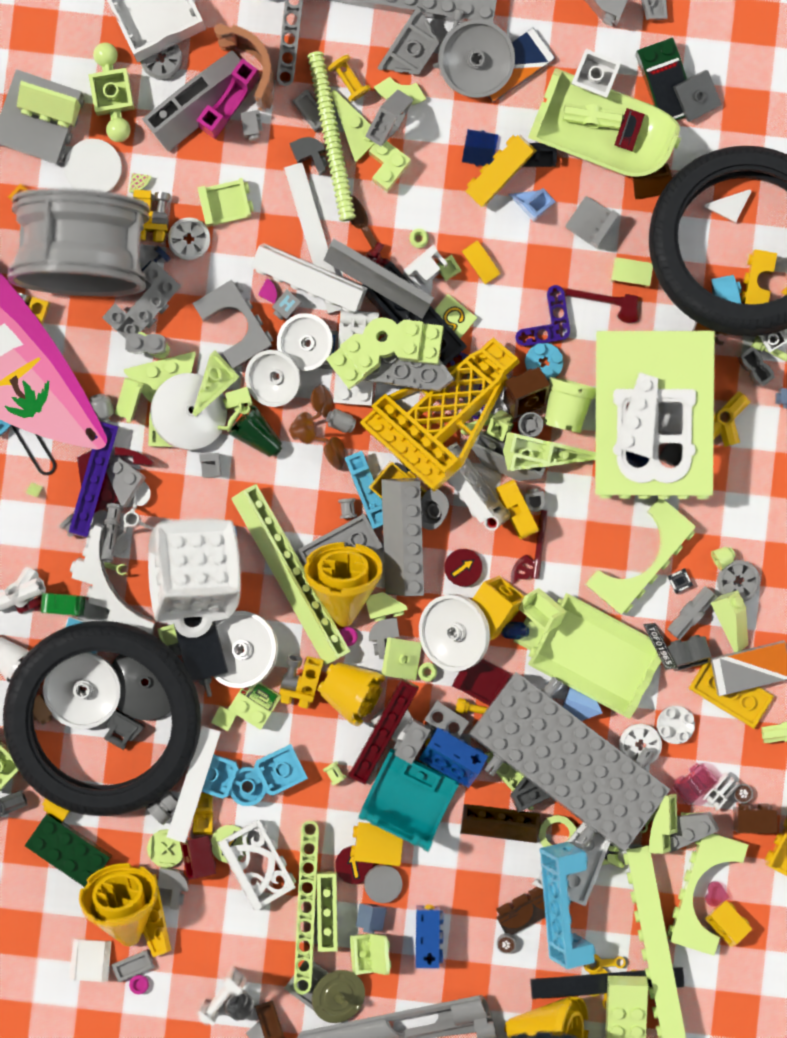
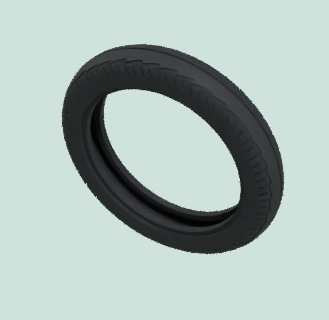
[649,146,787,336]
[3,621,201,816]

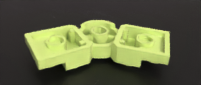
[326,318,444,390]

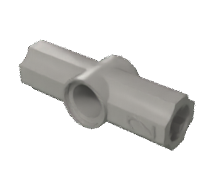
[667,586,717,640]

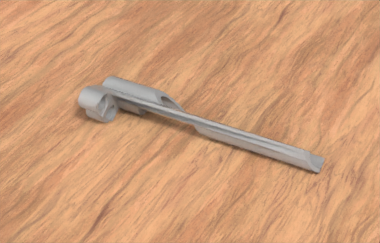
[297,995,497,1038]

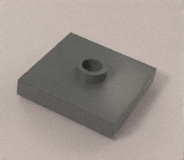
[673,70,722,122]

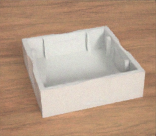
[107,0,206,63]

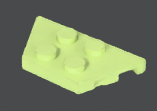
[123,351,196,403]

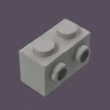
[393,719,430,764]

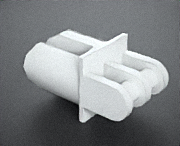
[702,771,740,811]

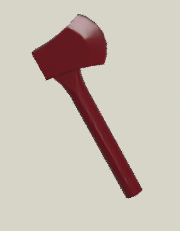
[566,288,638,323]

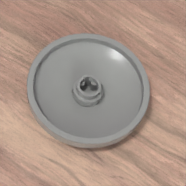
[438,20,515,98]

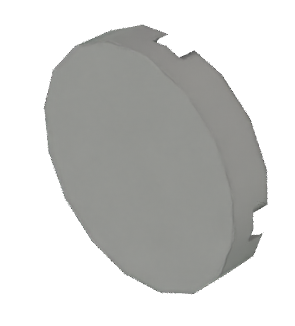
[364,865,403,903]

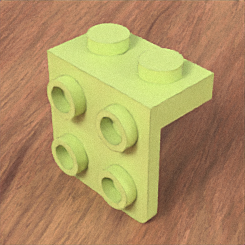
[350,933,391,975]

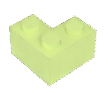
[369,141,411,193]

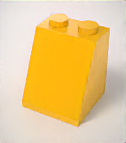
[472,575,525,641]

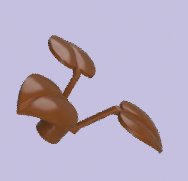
[288,384,345,470]

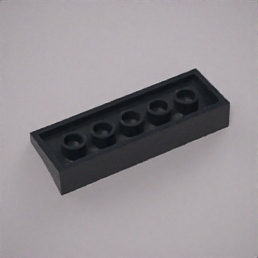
[362,261,467,366]
[173,617,229,682]

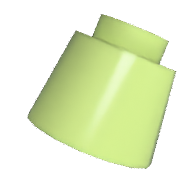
[711,546,736,570]

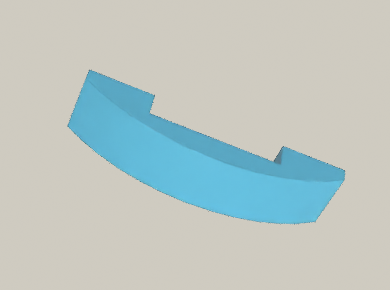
[345,451,383,529]

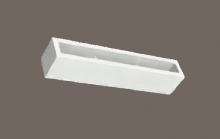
[251,243,368,313]

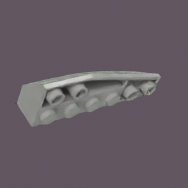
[142,50,241,152]

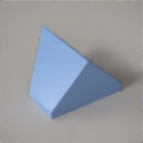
[509,188,556,222]
[562,687,602,721]

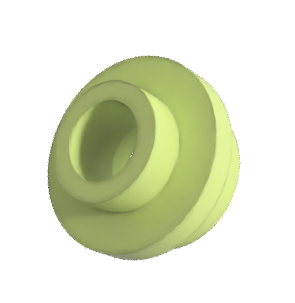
[410,229,429,248]
[418,662,437,682]

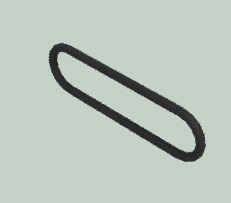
[12,425,56,475]

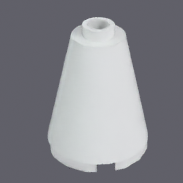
[0,637,29,683]

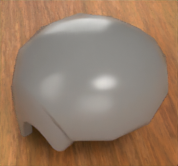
[223,990,254,1021]

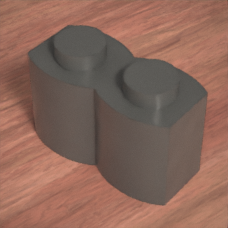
[738,347,775,387]
[668,635,712,671]

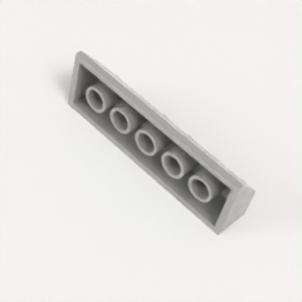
[381,478,424,596]

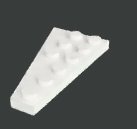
[532,823,610,906]

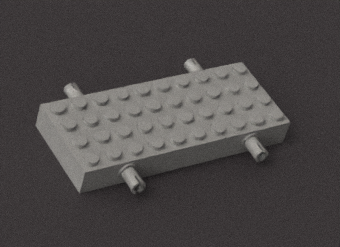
[468,672,671,852]

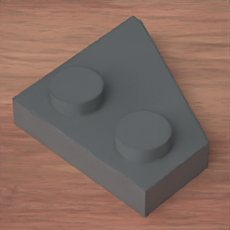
[510,777,549,813]

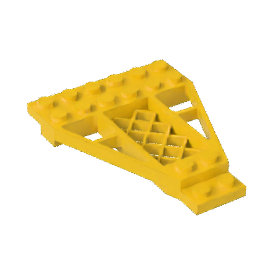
[360,337,520,492]

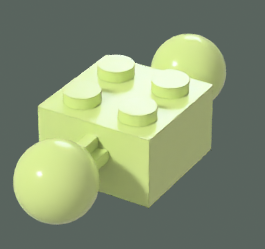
[88,42,135,142]

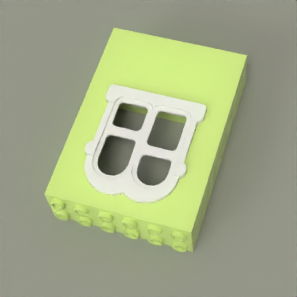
[595,331,714,499]

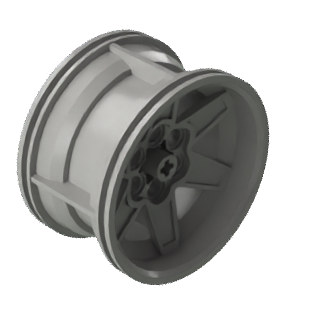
[8,188,150,296]

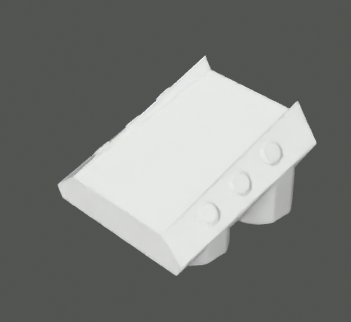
[69,939,112,982]

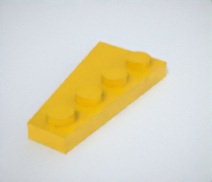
[143,874,171,957]

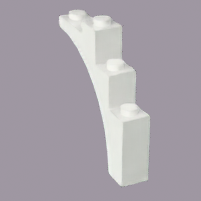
[70,523,157,635]

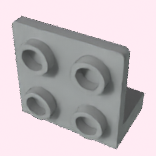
[565,196,619,248]

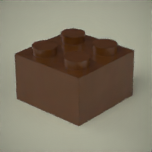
[503,367,550,419]
[733,803,777,833]

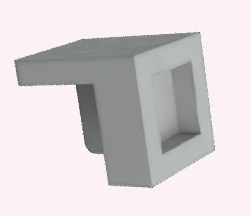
[199,453,221,478]

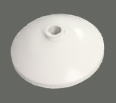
[277,313,333,371]
[245,350,301,407]

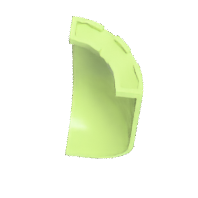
[528,68,681,177]

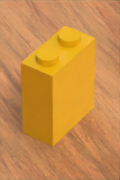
[350,822,403,866]

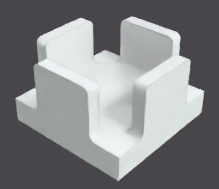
[403,245,448,289]

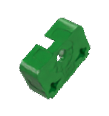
[41,593,86,616]

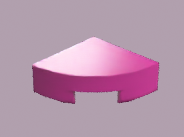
[258,278,277,304]

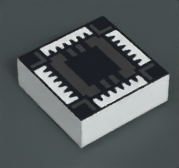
[667,568,693,594]

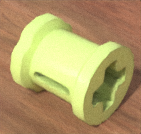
[322,761,347,786]

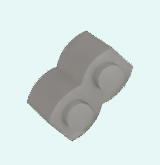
[125,333,166,355]

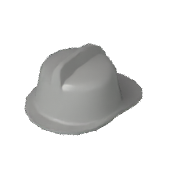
[421,489,449,530]

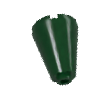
[229,405,282,457]

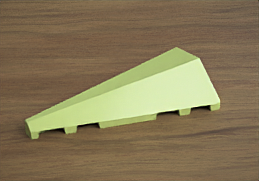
[503,432,596,471]

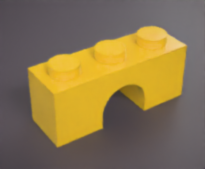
[740,249,777,304]

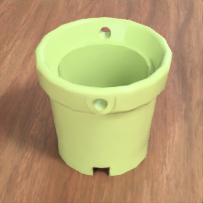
[544,377,596,433]

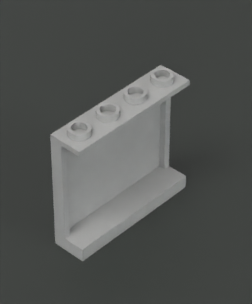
[0,69,85,167]

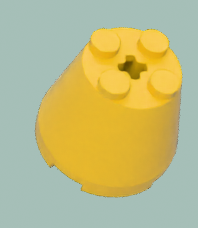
[318,662,385,727]

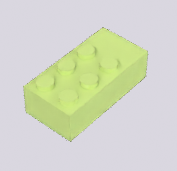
[605,976,648,1038]

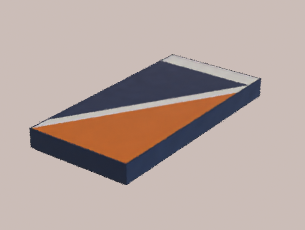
[488,28,555,103]

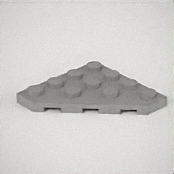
[362,318,455,392]

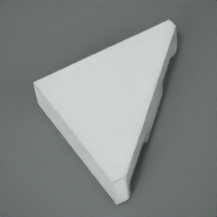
[704,190,751,223]

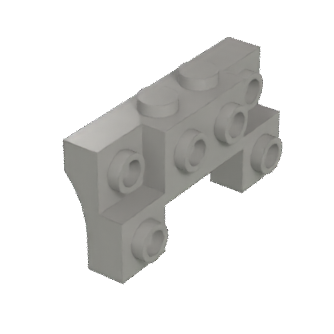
[102,261,181,339]

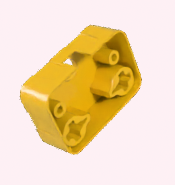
[495,479,539,540]

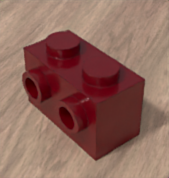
[180,836,216,880]

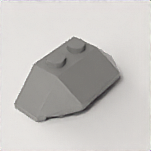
[472,431,546,481]

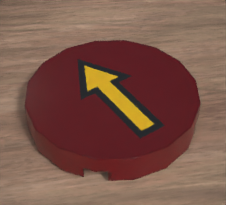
[444,549,482,586]
[335,846,373,884]

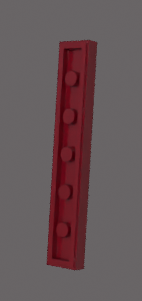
[348,678,419,785]

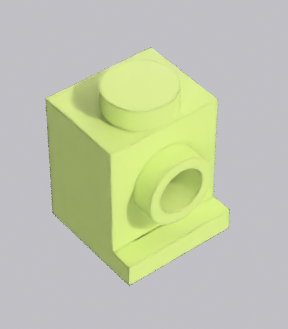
[223,387,253,411]
[486,410,514,441]

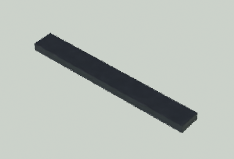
[530,967,685,999]

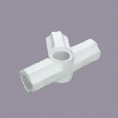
[0,567,46,611]

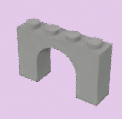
[192,279,273,370]

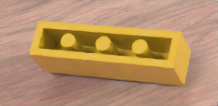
[465,135,537,207]

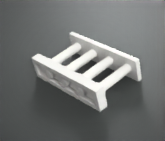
[197,966,247,1026]

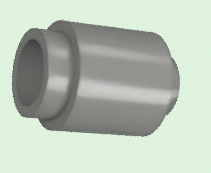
[326,409,356,433]

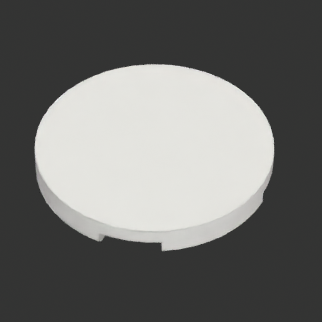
[64,139,122,192]

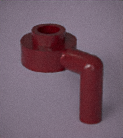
[14,595,42,614]

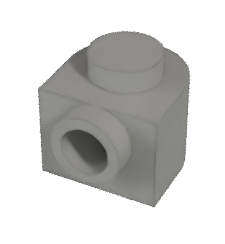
[524,488,545,512]

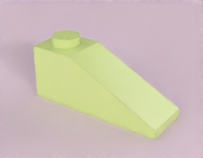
[711,590,748,652]

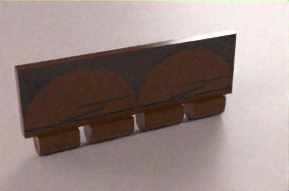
[496,887,573,935]

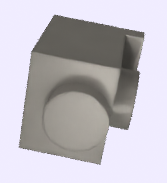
[240,110,263,141]

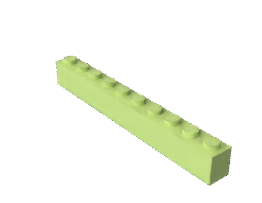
[231,484,351,666]
[623,845,686,1038]

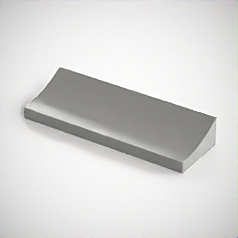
[323,238,434,319]

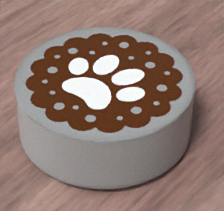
[733,784,753,803]
[497,933,516,954]

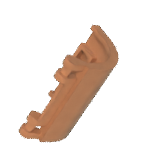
[214,24,274,113]

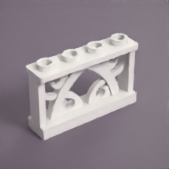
[217,820,296,911]

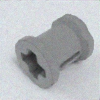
[338,498,357,519]

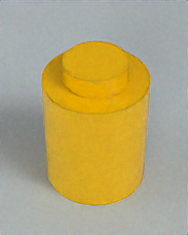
[42,798,70,822]

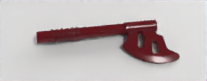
[511,510,548,584]

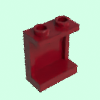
[452,658,511,705]

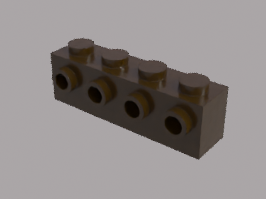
[460,804,540,843]

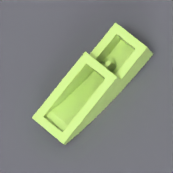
[649,793,677,854]

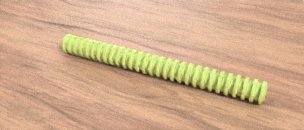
[307,51,356,222]

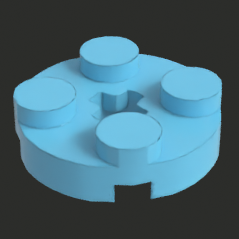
[525,343,563,380]

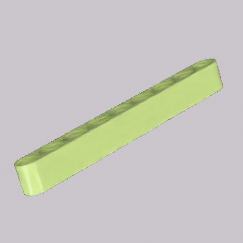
[294,821,319,994]

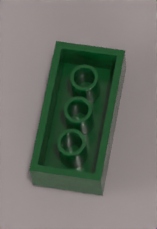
[25,813,112,887]

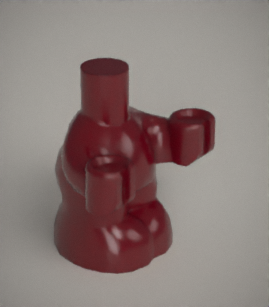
[365,242,390,266]

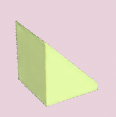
[26,482,43,498]

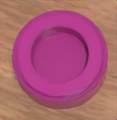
[340,627,358,646]
[129,974,149,995]

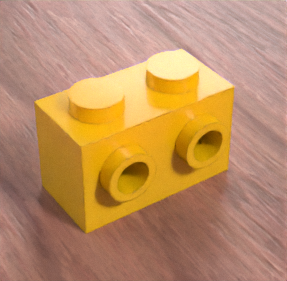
[705,900,752,947]

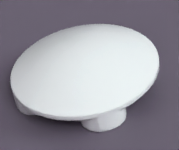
[657,706,695,744]

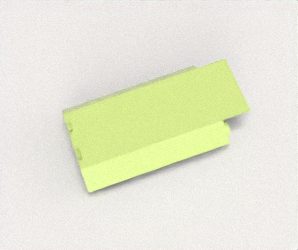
[513,593,661,719]

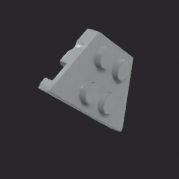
[377,6,440,75]

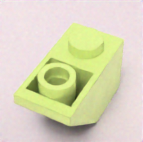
[366,592,408,622]

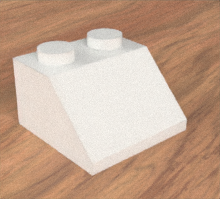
[571,49,621,98]

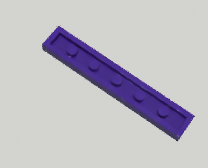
[68,422,118,538]

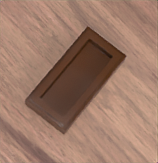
[254,1000,285,1038]

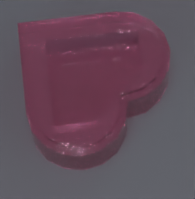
[705,881,730,907]

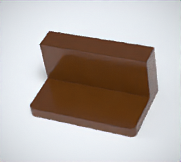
[631,163,672,199]

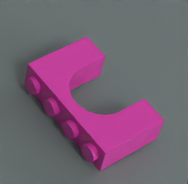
[196,58,260,139]

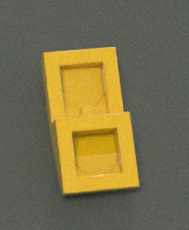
[462,240,501,284]
[193,793,213,835]

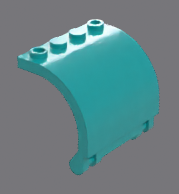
[358,749,459,852]

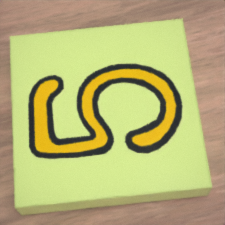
[435,294,477,339]

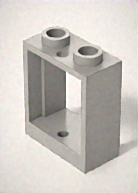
[365,89,414,146]

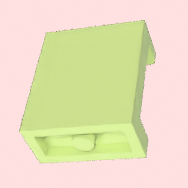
[197,178,254,227]

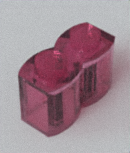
[673,762,718,805]

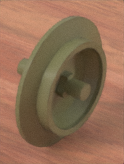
[312,970,365,1023]

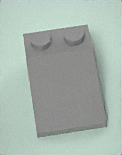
[585,0,628,26]

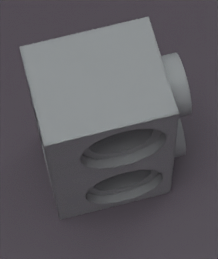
[424,700,469,739]

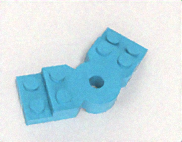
[202,744,308,806]

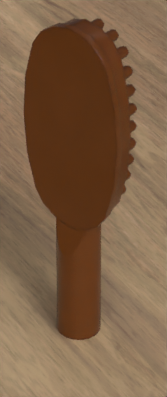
[350,195,377,248]

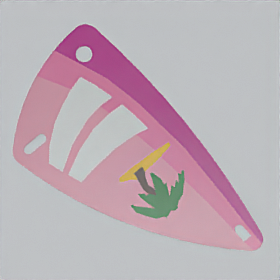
[0,273,107,449]

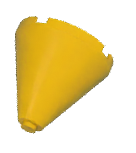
[304,542,382,627]
[79,863,157,947]
[504,996,589,1038]

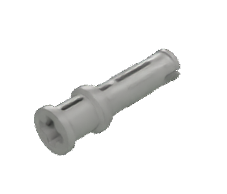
[100,503,124,563]

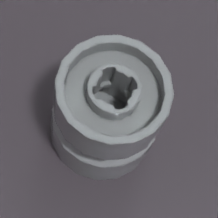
[517,412,543,438]
[146,791,178,825]

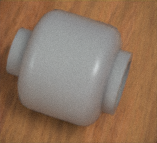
[89,394,114,422]

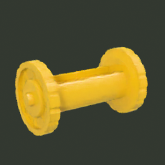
[328,54,371,103]

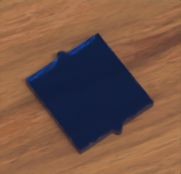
[462,129,498,167]

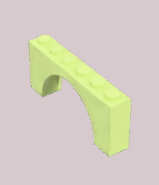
[585,499,696,614]
[666,833,748,956]

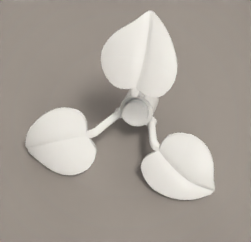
[102,481,170,556]

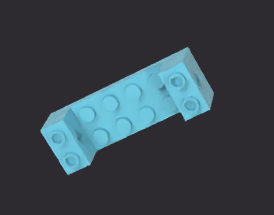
[539,842,595,970]

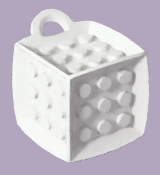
[148,519,240,638]

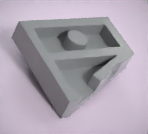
[106,455,146,507]

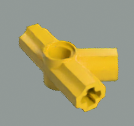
[713,391,751,447]

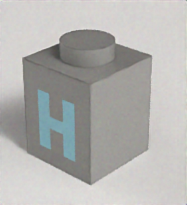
[272,289,302,321]

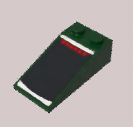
[635,37,687,121]

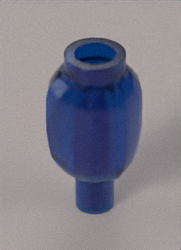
[500,621,529,640]

